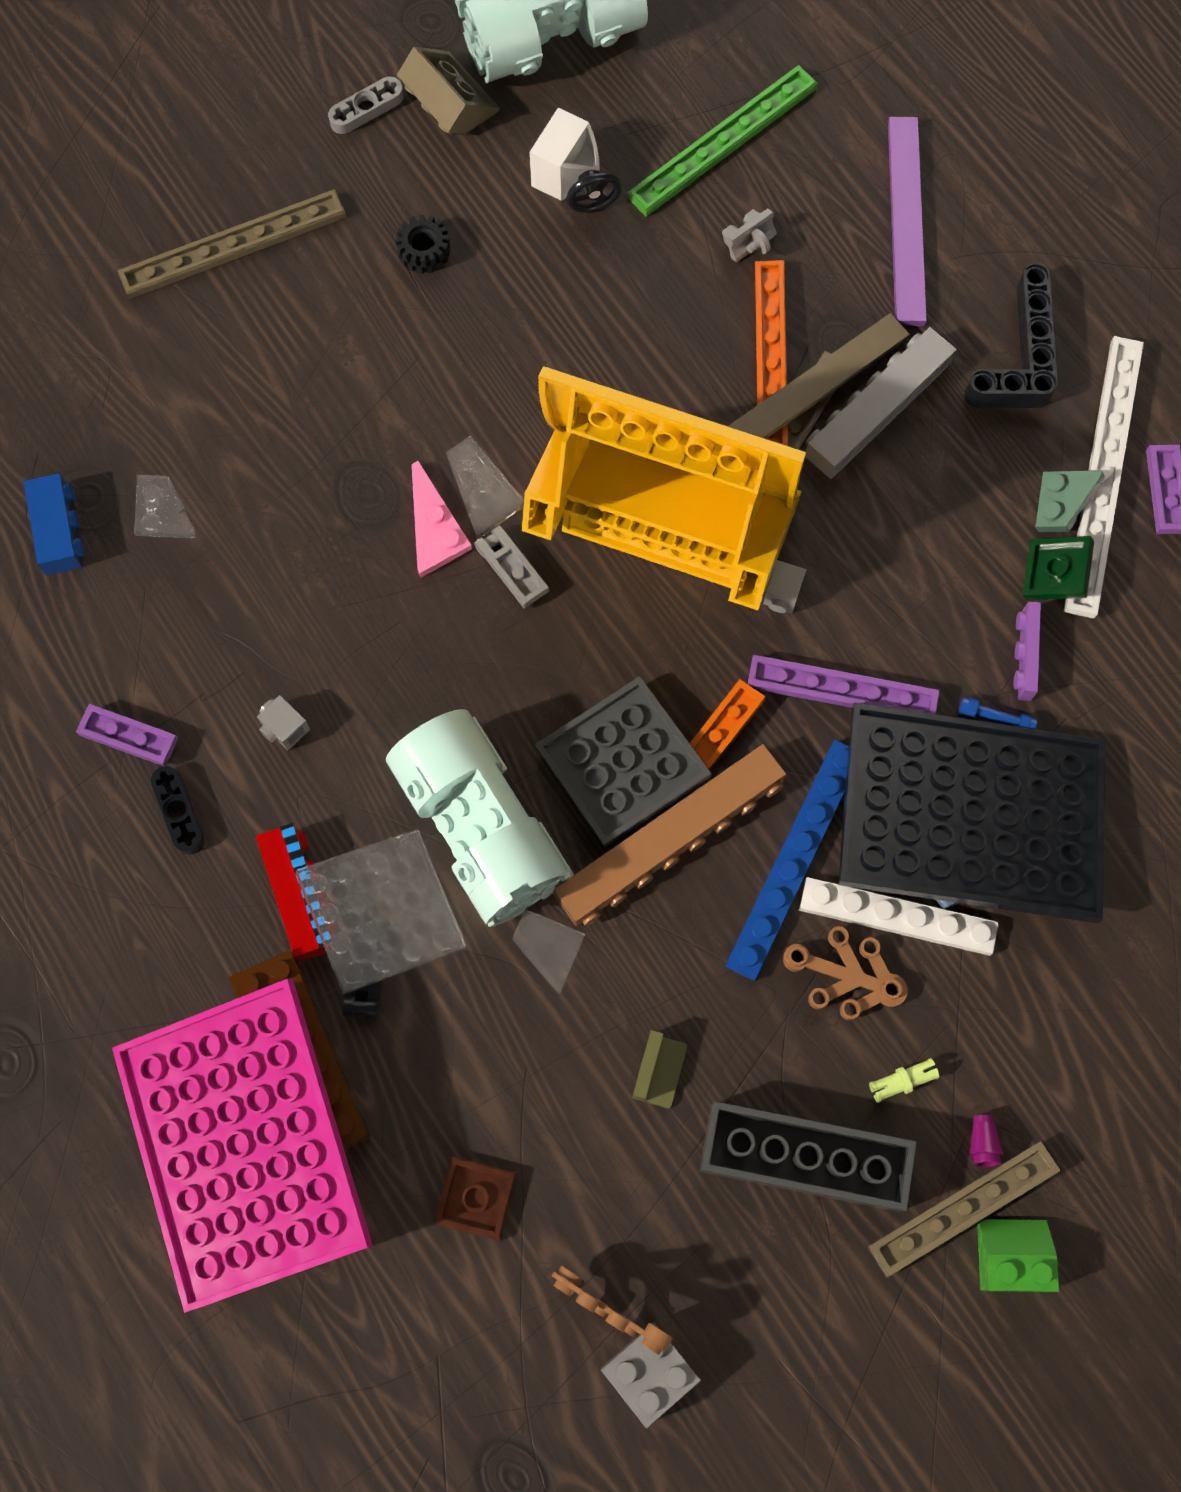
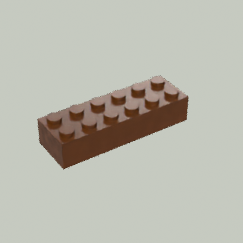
[228,950,371,1150]

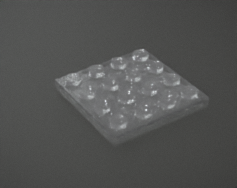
[295,829,467,994]

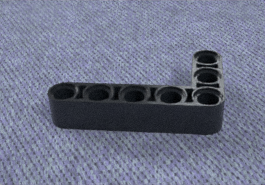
[964,263,1058,408]

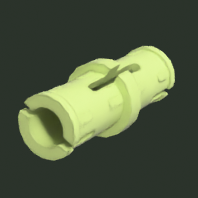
[869,1058,939,1103]

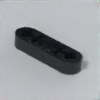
[151,766,204,855]

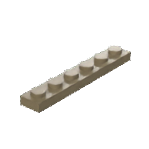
[868,1141,1060,1278]

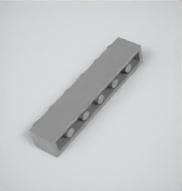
[805,327,957,479]

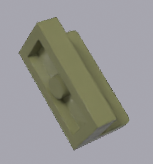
[632,1030,687,1109]

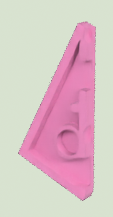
[412,461,472,578]

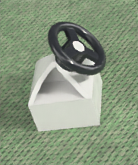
[530,108,622,213]

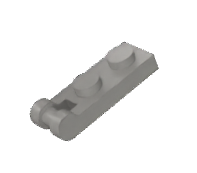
[474,526,549,609]

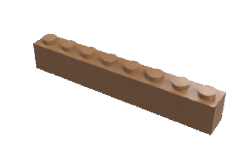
[553,744,786,927]

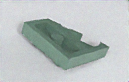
[1035,470,1105,532]

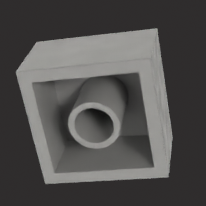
[601,1322,701,1429]

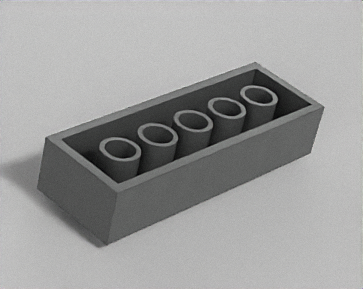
[699,1101,917,1212]

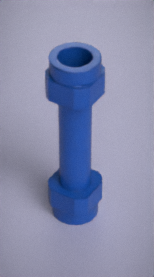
[958,697,1037,729]

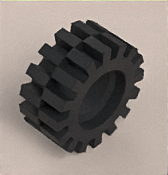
[396,215,450,274]

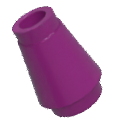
[969,1115,1004,1167]

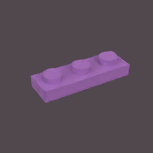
[1146,444,1181,534]
[1013,601,1041,701]
[76,704,178,766]

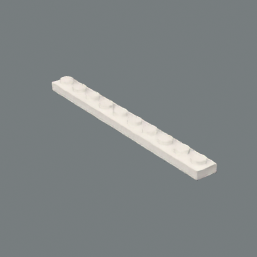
[1064,336,1144,618]

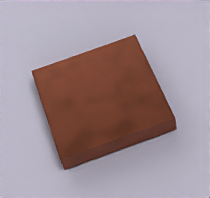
[434,1156,517,1241]

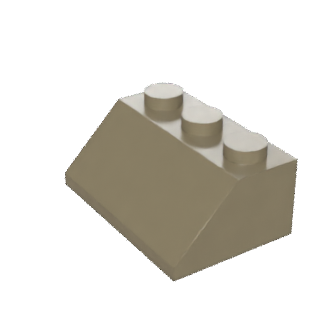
[397,47,500,134]

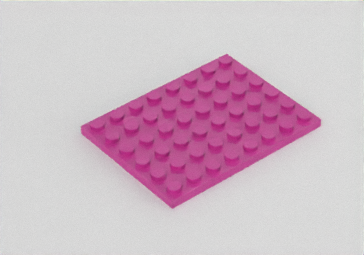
[112,979,373,1313]

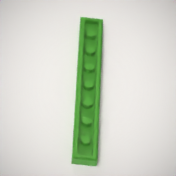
[627,65,818,217]

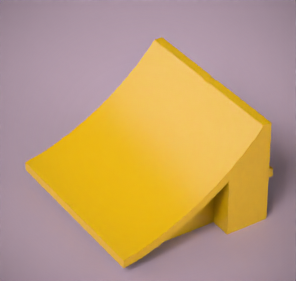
[522,366,806,610]

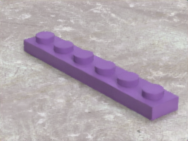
[747,655,939,714]

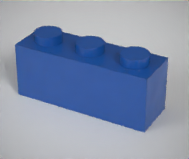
[23,473,85,576]

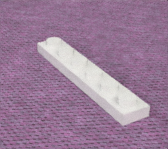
[799,877,998,956]

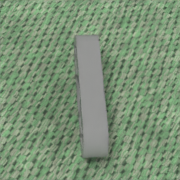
[328,76,404,134]

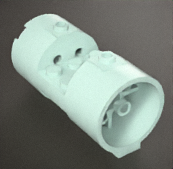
[455,0,648,83]
[386,709,574,927]

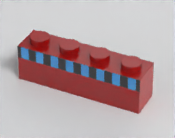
[255,823,339,962]

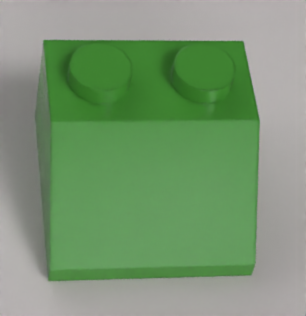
[977,1219,1059,1292]

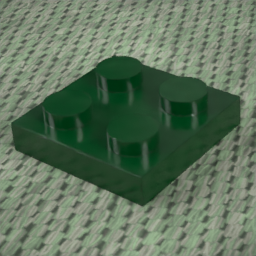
[1022,536,1094,601]

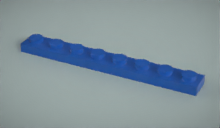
[725,740,849,981]

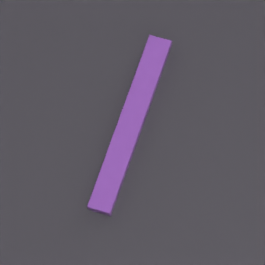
[888,117,927,326]

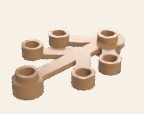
[783,926,908,1020]
[551,1265,673,1355]

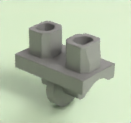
[722,208,777,263]

